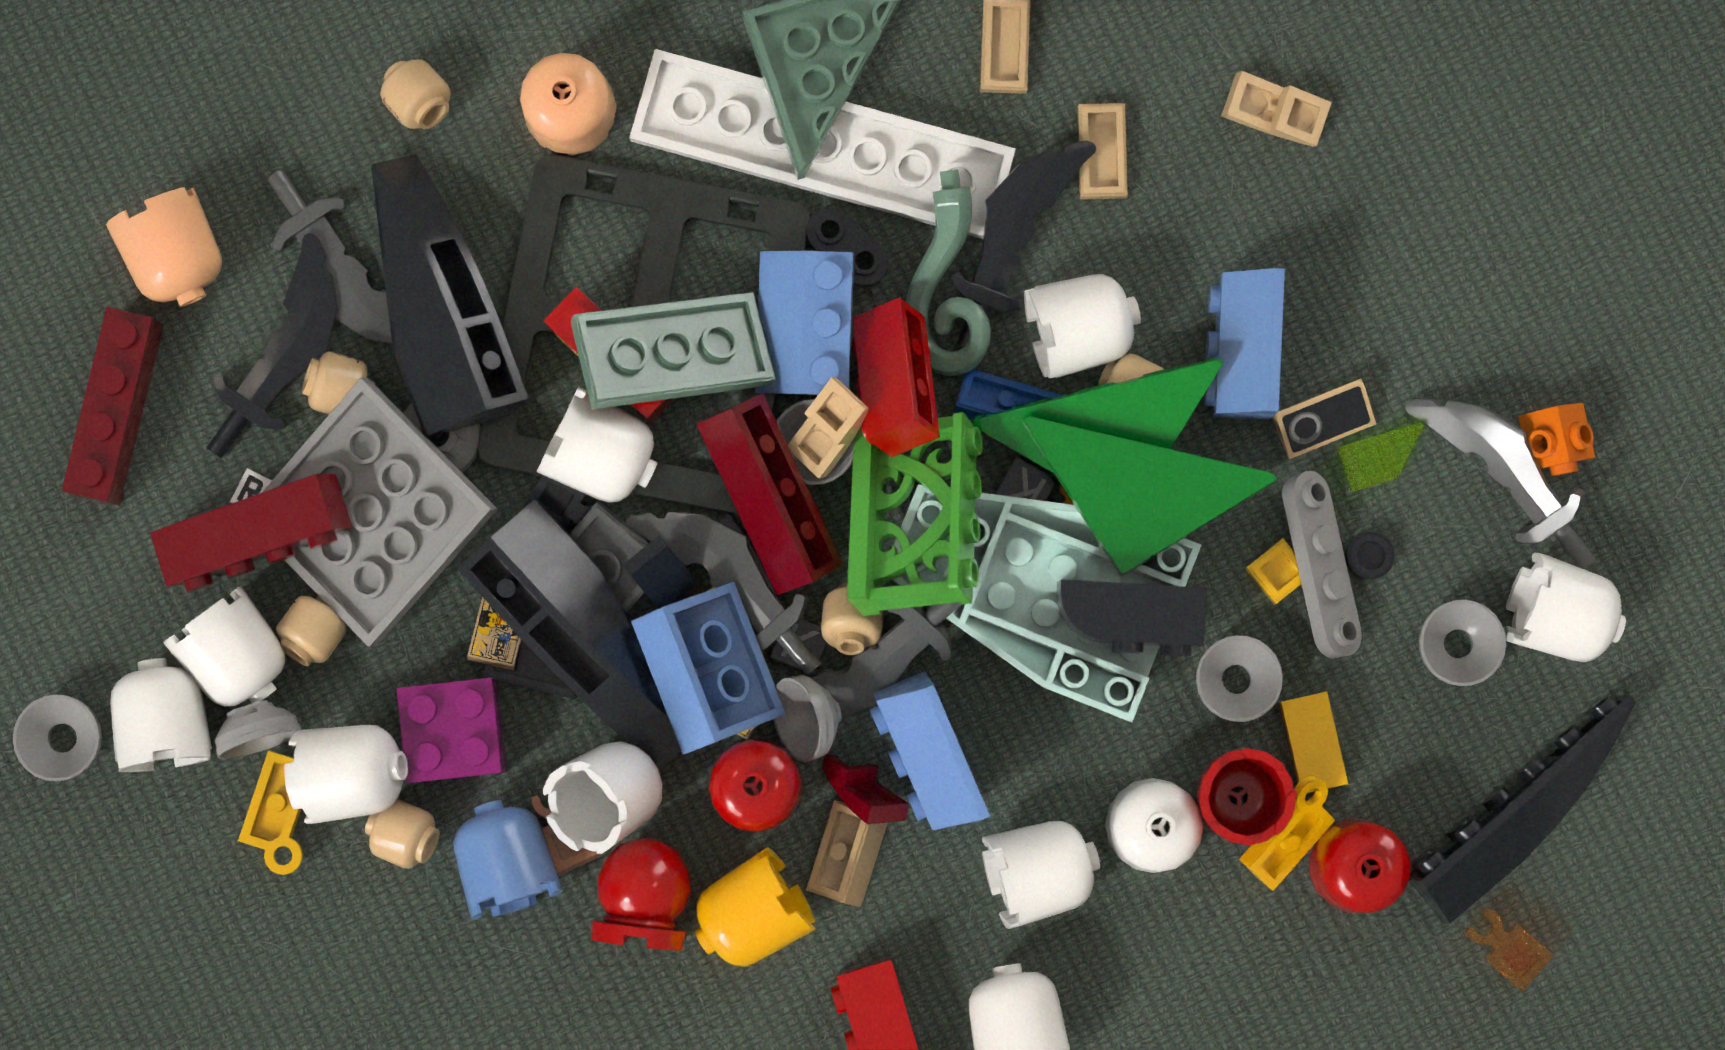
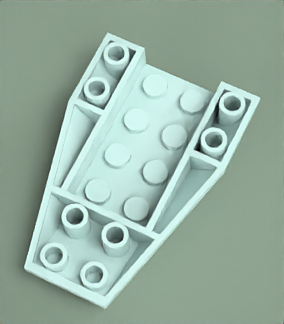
[893,484,1201,722]

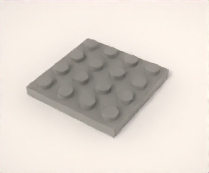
[262,378,497,647]

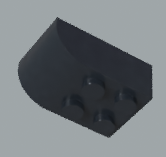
[1056,579,1207,656]

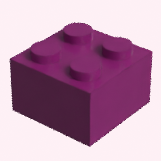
[396,678,507,783]

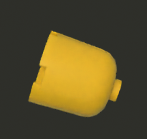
[695,847,815,967]

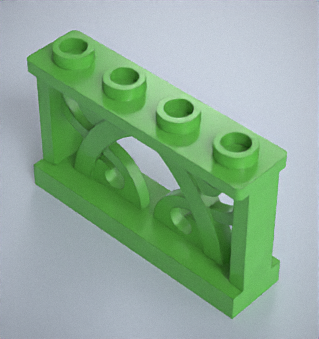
[847,412,983,616]

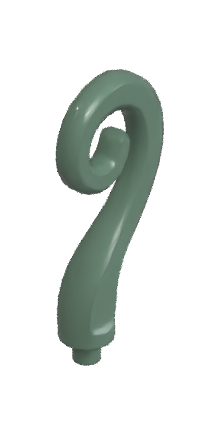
[905,169,991,377]

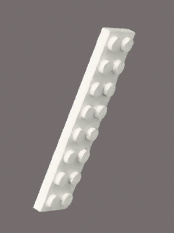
[629,49,1016,239]

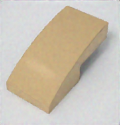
[1221,71,1332,147]
[788,377,869,479]

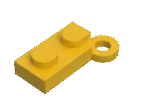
[238,750,303,875]
[1239,776,1335,891]

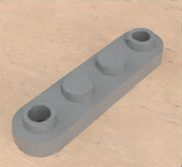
[1282,471,1362,658]

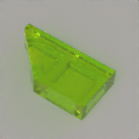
[1336,422,1424,493]

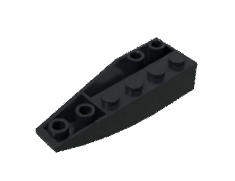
[371,154,529,438]
[457,498,681,771]
[1409,694,1636,924]

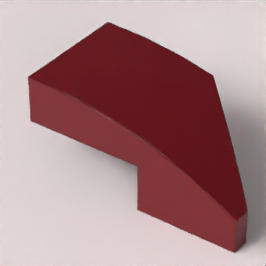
[822,754,909,824]

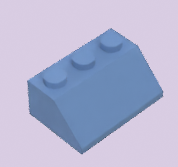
[755,251,854,395]
[1204,268,1285,421]
[631,582,786,755]
[869,671,990,830]

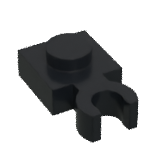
[523,474,612,529]

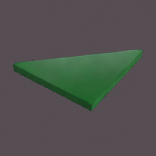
[972,356,1223,473]
[1022,416,1277,577]

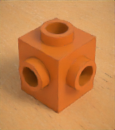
[1518,403,1595,477]

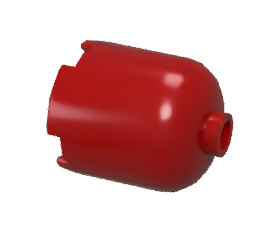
[709,738,803,833]
[1195,748,1296,846]
[1309,819,1411,913]

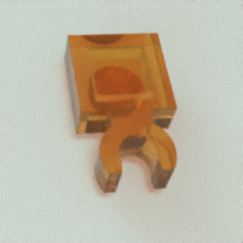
[1464,908,1554,991]

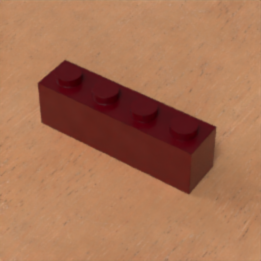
[61,307,164,506]
[696,393,844,595]
[150,473,352,592]

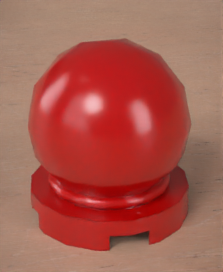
[590,838,692,951]

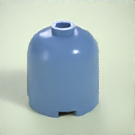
[453,800,563,920]

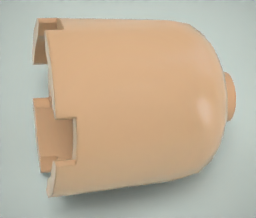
[520,53,617,156]
[106,187,222,307]

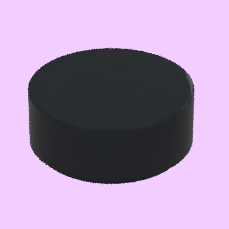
[1345,532,1394,580]

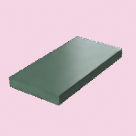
[570,292,775,409]

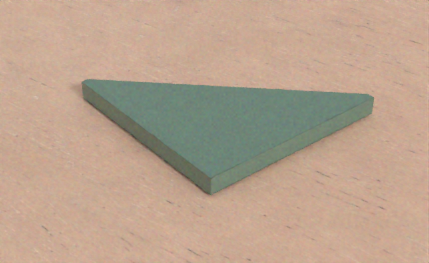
[742,0,901,180]

